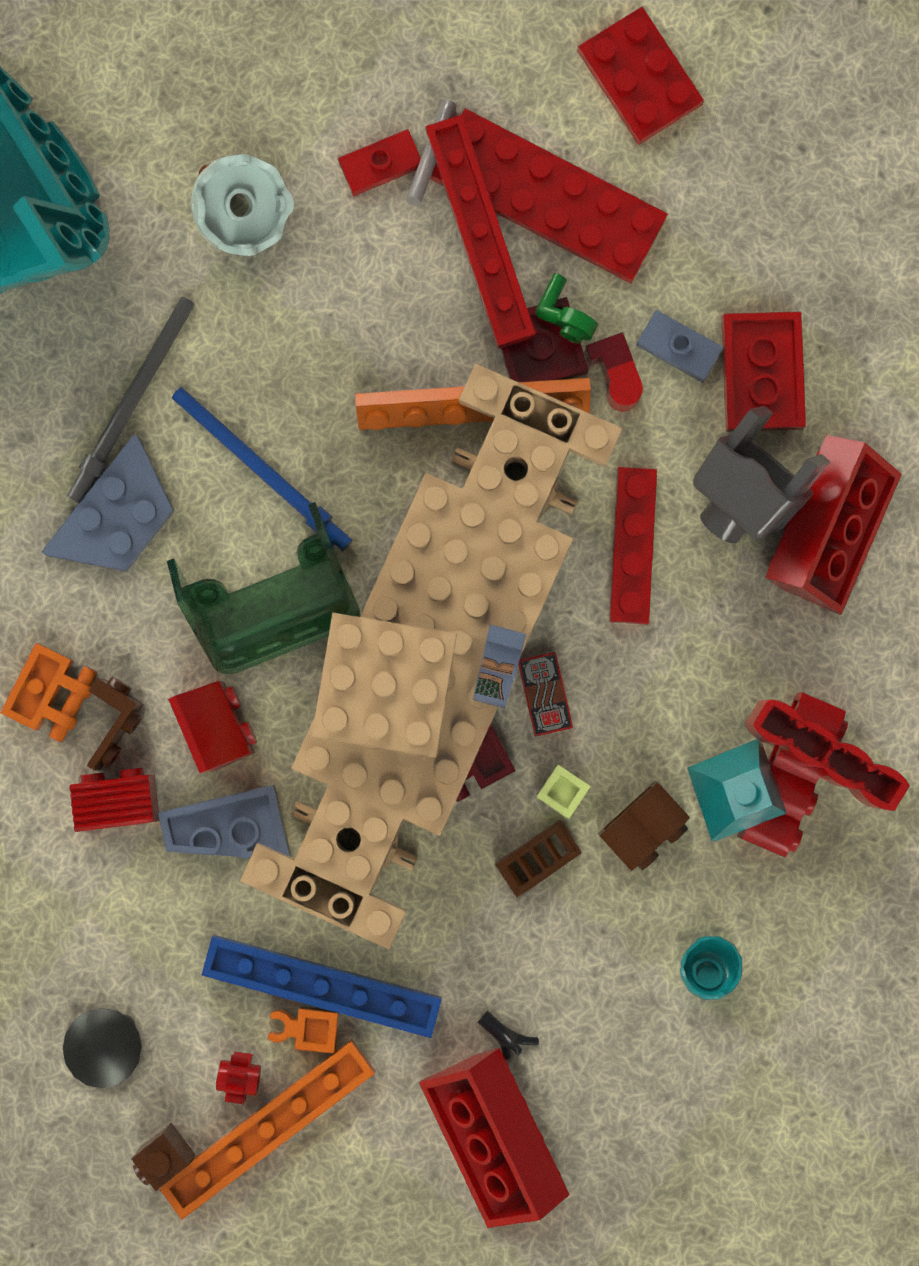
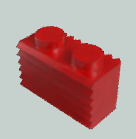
[69,768,159,832]

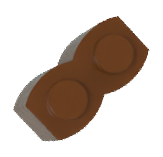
[598,781,690,871]

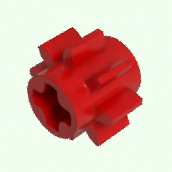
[216,1051,261,1105]

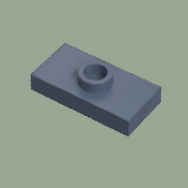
[636,310,723,383]

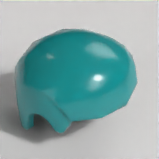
[680,936,742,1000]

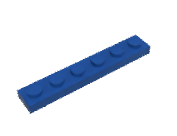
[201,935,442,1038]

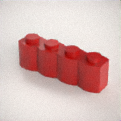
[737,692,848,858]
[744,699,910,811]

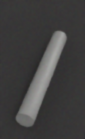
[406,100,457,206]

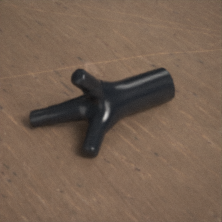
[477,1011,539,1060]

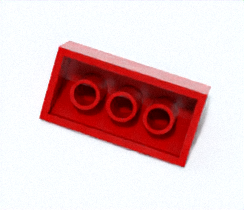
[765,435,902,615]
[419,1048,570,1228]

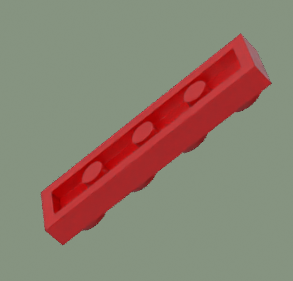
[609,467,657,625]

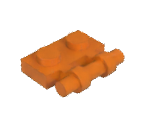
[0,643,98,742]

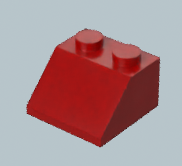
[168,681,257,774]

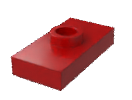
[338,129,421,197]

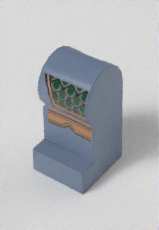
[473,625,526,708]

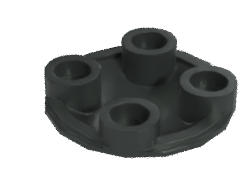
[62,1008,142,1088]

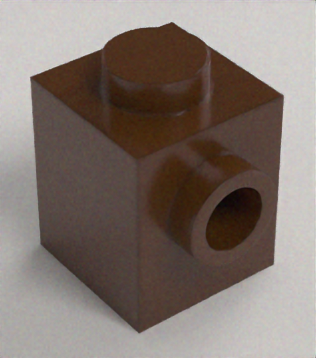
[131,1123,195,1191]

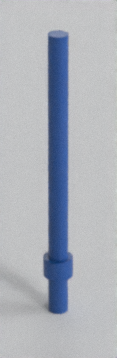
[172,387,353,552]

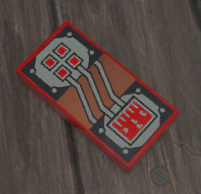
[518,652,573,737]

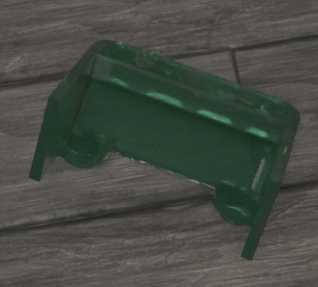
[167,502,360,674]

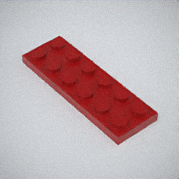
[430,108,668,284]

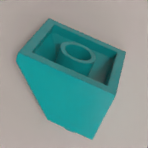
[687,739,787,842]

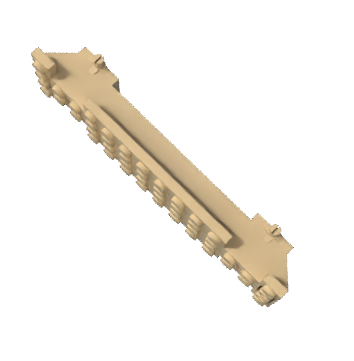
[240,364,623,950]

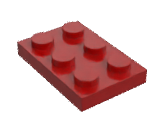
[577,6,704,145]
[721,312,806,432]

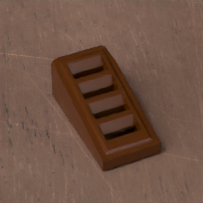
[495,820,582,898]

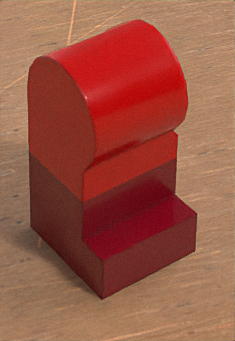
[584,332,643,412]

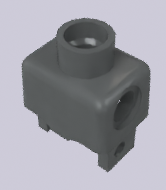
[693,406,831,543]

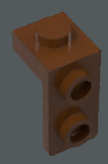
[87,676,144,770]

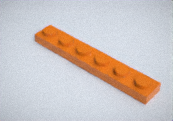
[355,378,591,430]
[159,1039,376,1220]

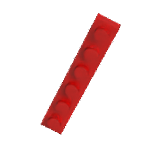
[425,114,536,349]

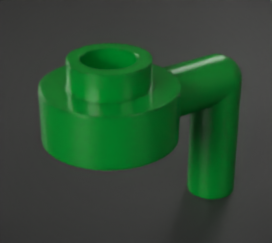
[535,273,598,344]

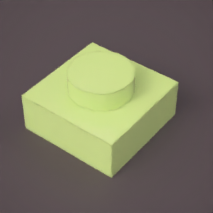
[536,764,591,819]

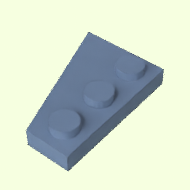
[158,785,292,859]

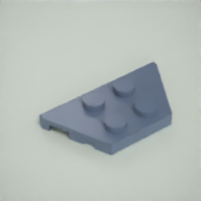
[41,435,175,572]

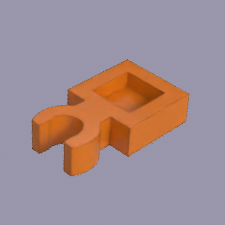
[268,1007,340,1054]

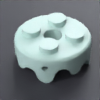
[191,154,294,256]

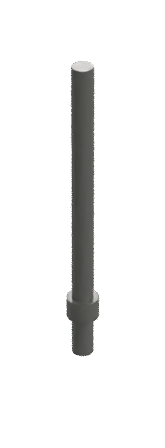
[67,297,195,503]

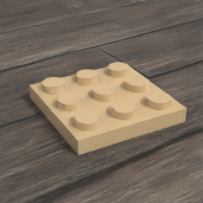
[311,613,457,758]

